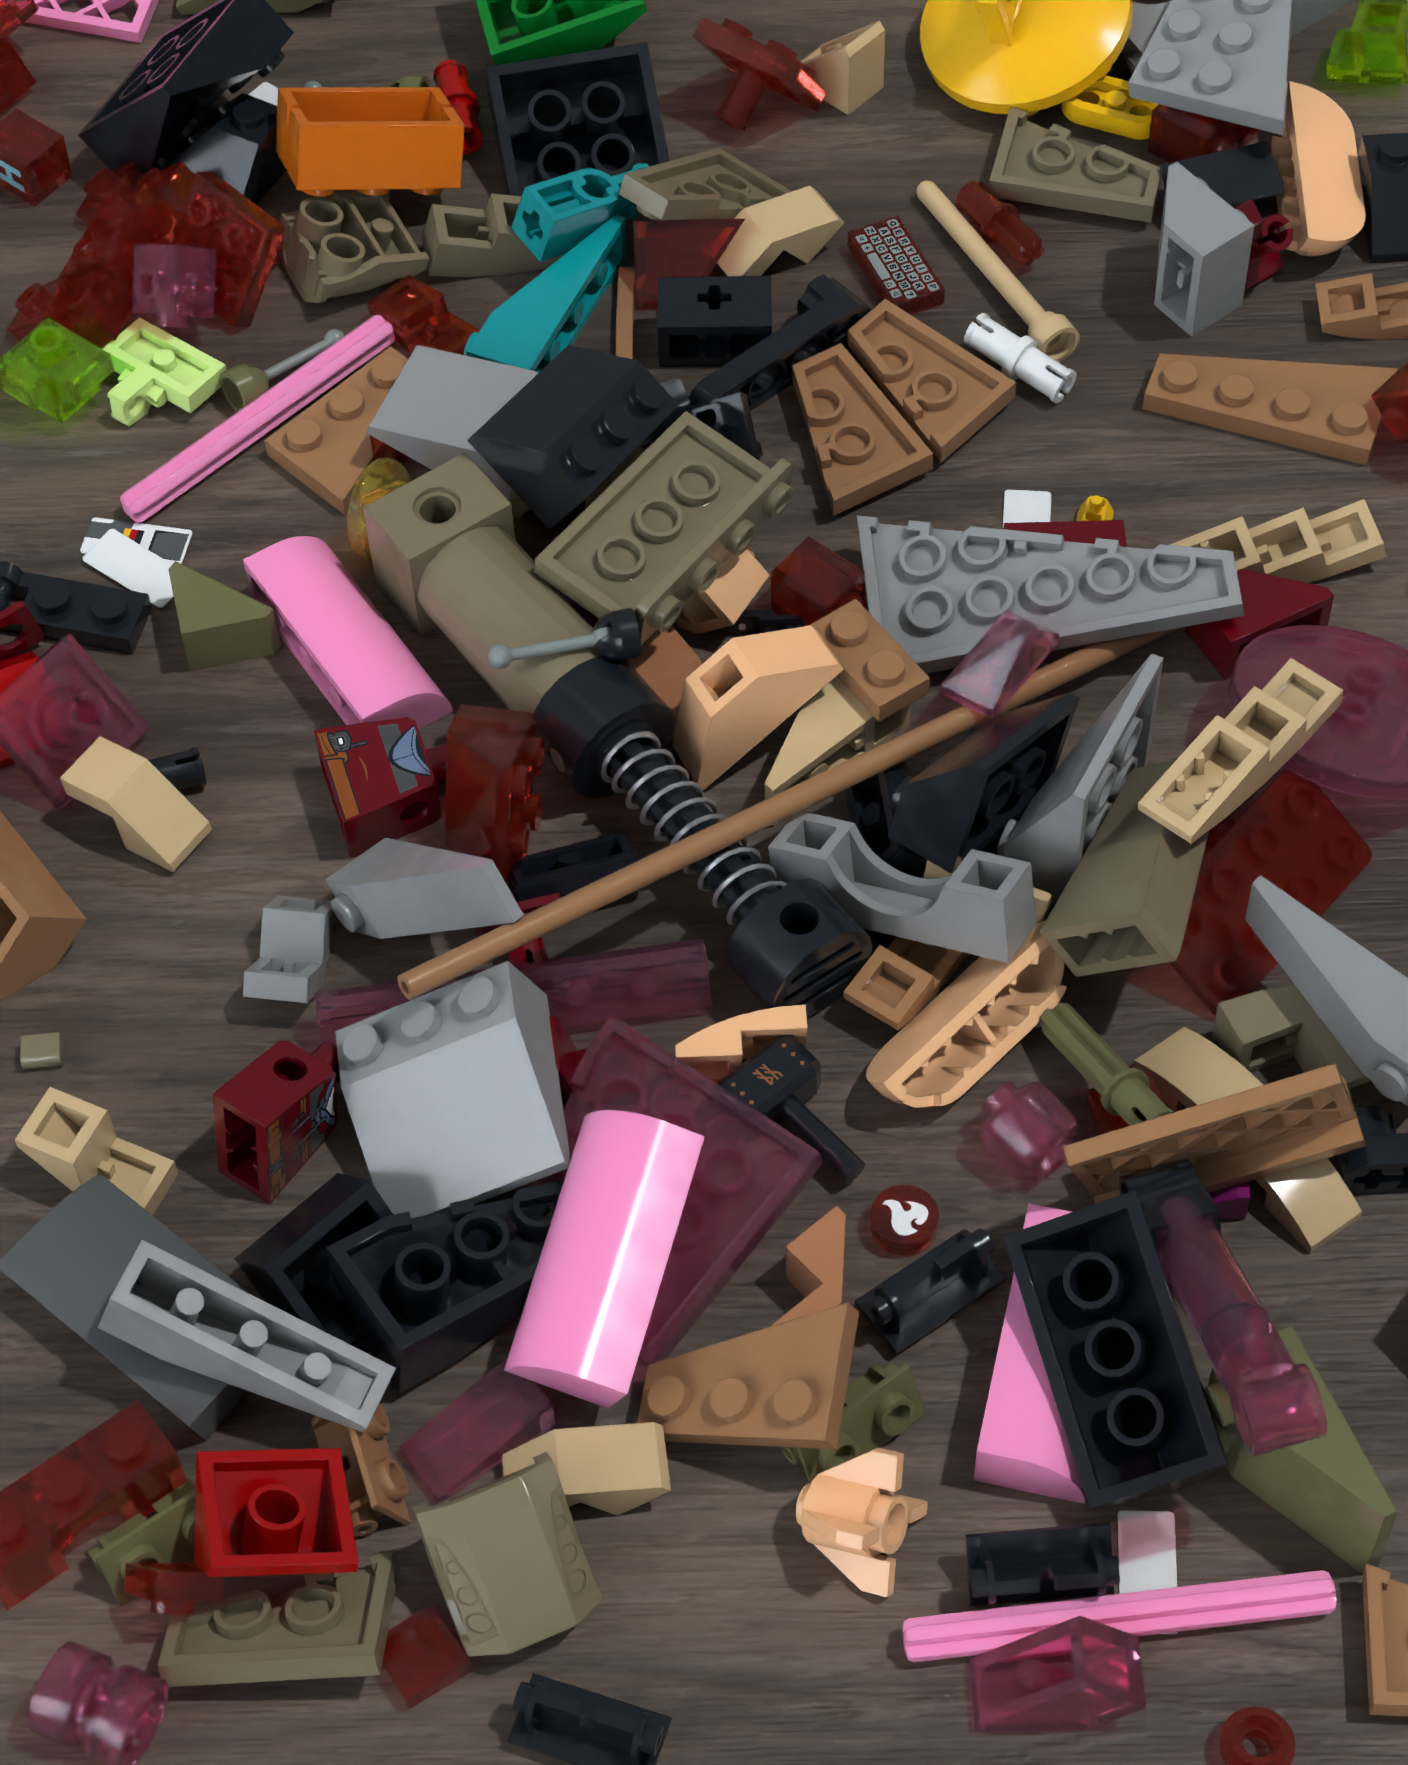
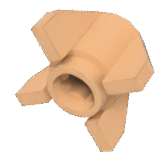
[796,1448,928,1597]

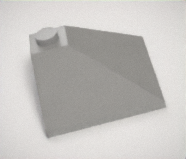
[997,653,1164,904]

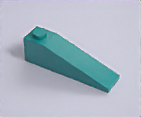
[464,215,628,373]

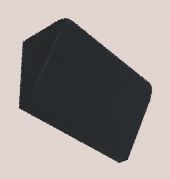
[1160,141,1285,206]

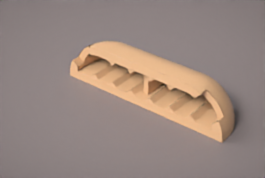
[1271,81,1366,256]
[866,920,1067,1108]

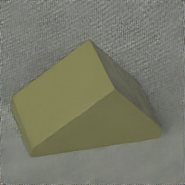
[168,561,281,671]

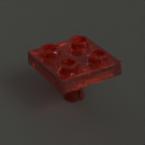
[692,17,826,132]
[163,172,286,328]

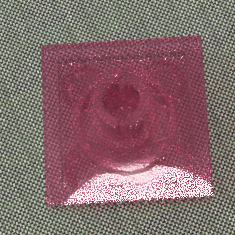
[0,634,151,810]

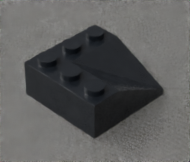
[78,0,294,184]

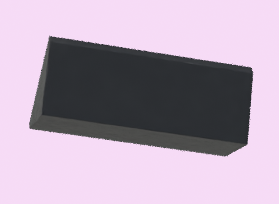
[1003,1190,1229,1510]

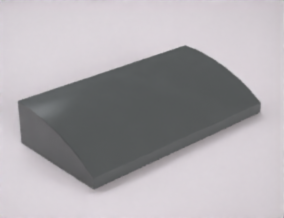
[0,1174,250,1441]

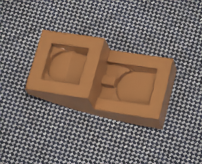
[1315,273,1408,340]
[843,936,969,1030]

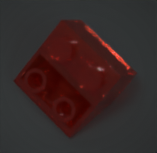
[445,704,545,882]

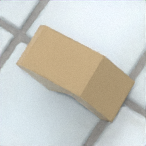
[707,185,845,276]
[60,736,212,872]
[15,1087,178,1215]
[502,1422,671,1516]

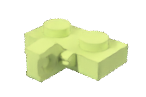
[102,317,226,426]

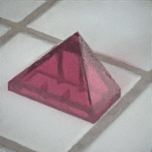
[940,610,1059,719]

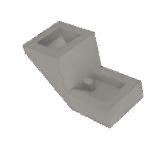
[243,895,338,1003]

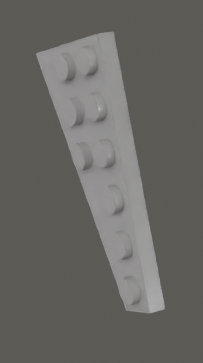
[1128,0,1293,136]
[857,515,1244,674]

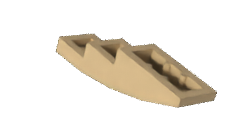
[1170,499,1388,583]
[1138,658,1343,844]

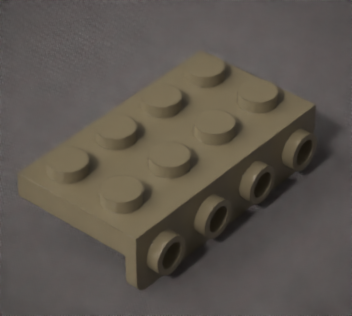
[534,411,794,646]

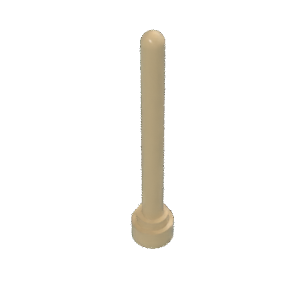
[916,180,1080,362]

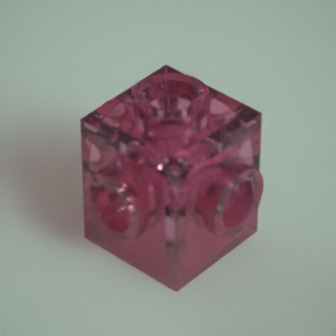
[132,244,216,329]

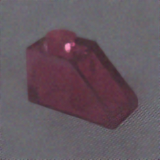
[969,1616,1146,1733]

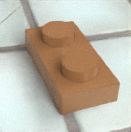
[808,599,930,722]

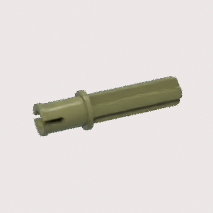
[1041,1002,1174,1126]

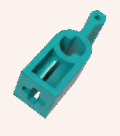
[511,163,650,262]

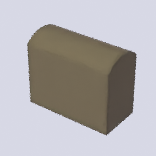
[20,1032,63,1070]

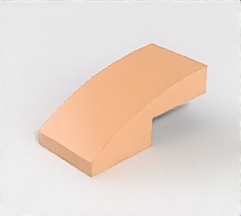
[675,1004,807,1086]

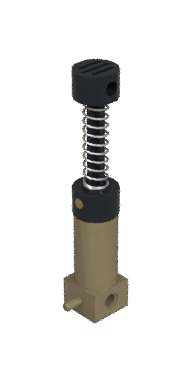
[363,452,873,1018]

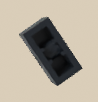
[657,276,772,367]

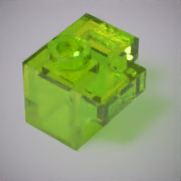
[1326,0,1408,85]
[0,317,114,423]

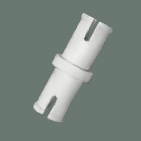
[963,313,1077,403]

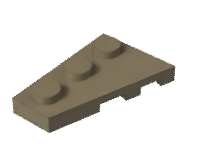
[157,1549,399,1687]

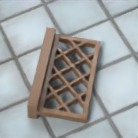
[1063,1063,1366,1204]

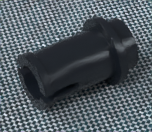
[148,747,206,791]

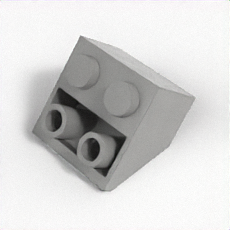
[1154,162,1254,337]

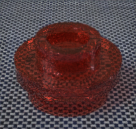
[1219,1706,1295,1765]

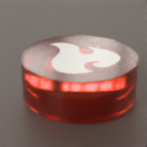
[870,1185,939,1256]

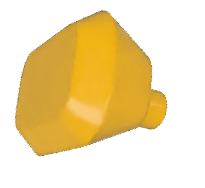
[1076,495,1114,521]

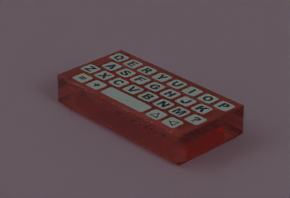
[847,216,945,314]

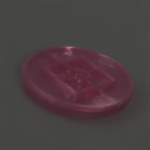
[1228,625,1408,800]

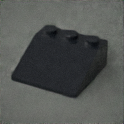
[486,42,670,196]

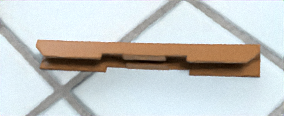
[616,267,636,359]

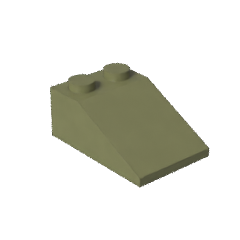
[1204,1325,1398,1574]

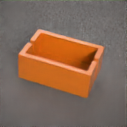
[276,87,465,197]

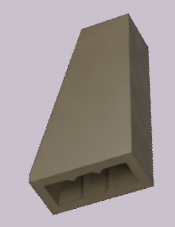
[1040,759,1209,977]

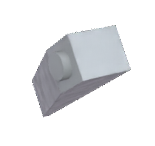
[325,838,524,939]
[1245,875,1408,1106]
[97,1240,396,1433]

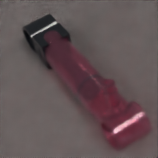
[1119,1158,1327,1457]

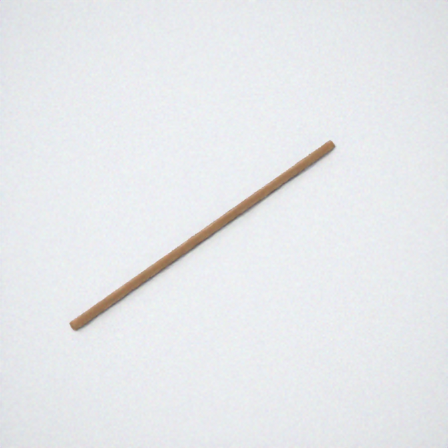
[397,628,1179,1000]

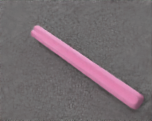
[120,315,395,523]
[902,1570,1337,1663]

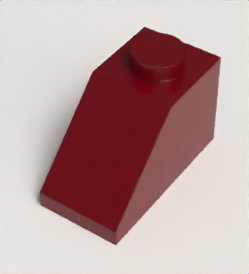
[1185,569,1334,680]

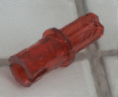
[955,180,1044,266]

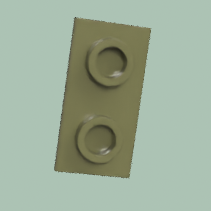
[780,1362,926,1483]
[87,1474,196,1607]

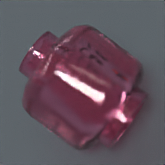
[979,1081,1078,1182]

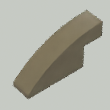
[1212,984,1388,1107]

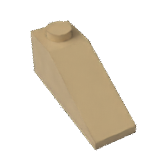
[764,676,911,827]

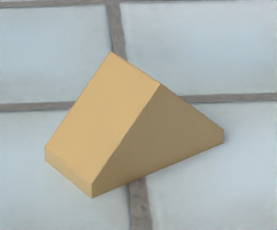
[787,20,885,115]

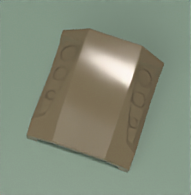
[277,190,430,303]
[411,1452,603,1656]

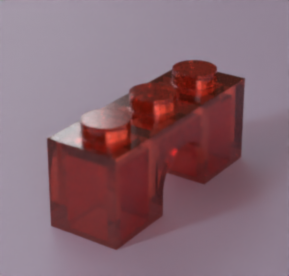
[0,1400,187,1610]

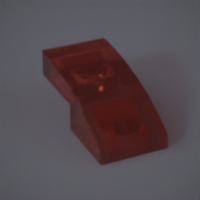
[366,275,480,355]

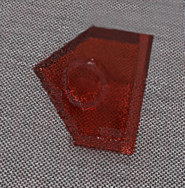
[633,218,746,310]

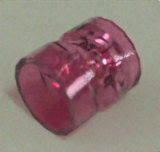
[28,1641,169,1765]

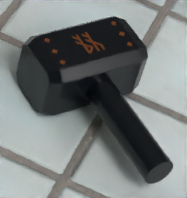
[714,1035,865,1182]

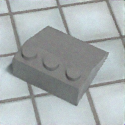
[335,961,571,1218]

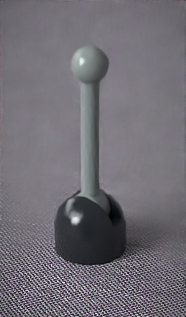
[488,608,641,669]

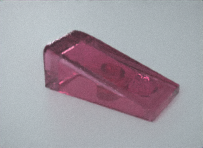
[399,1360,555,1503]

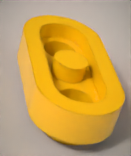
[1061,75,1168,140]

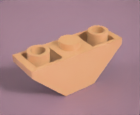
[672,625,844,790]

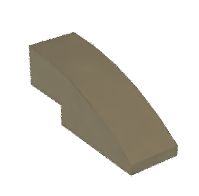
[422,193,565,277]

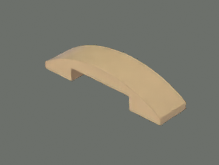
[1133,1027,1362,1254]

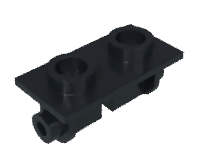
[855,1228,1006,1354]
[965,1522,1120,1606]
[507,1673,672,1765]

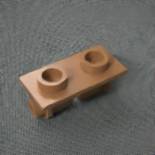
[311,1402,411,1536]

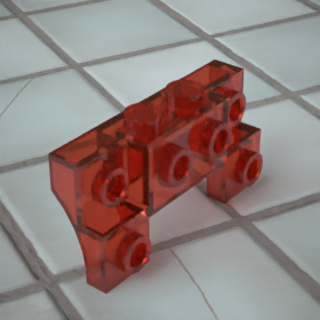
[7,161,204,348]

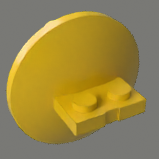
[920,0,1133,116]

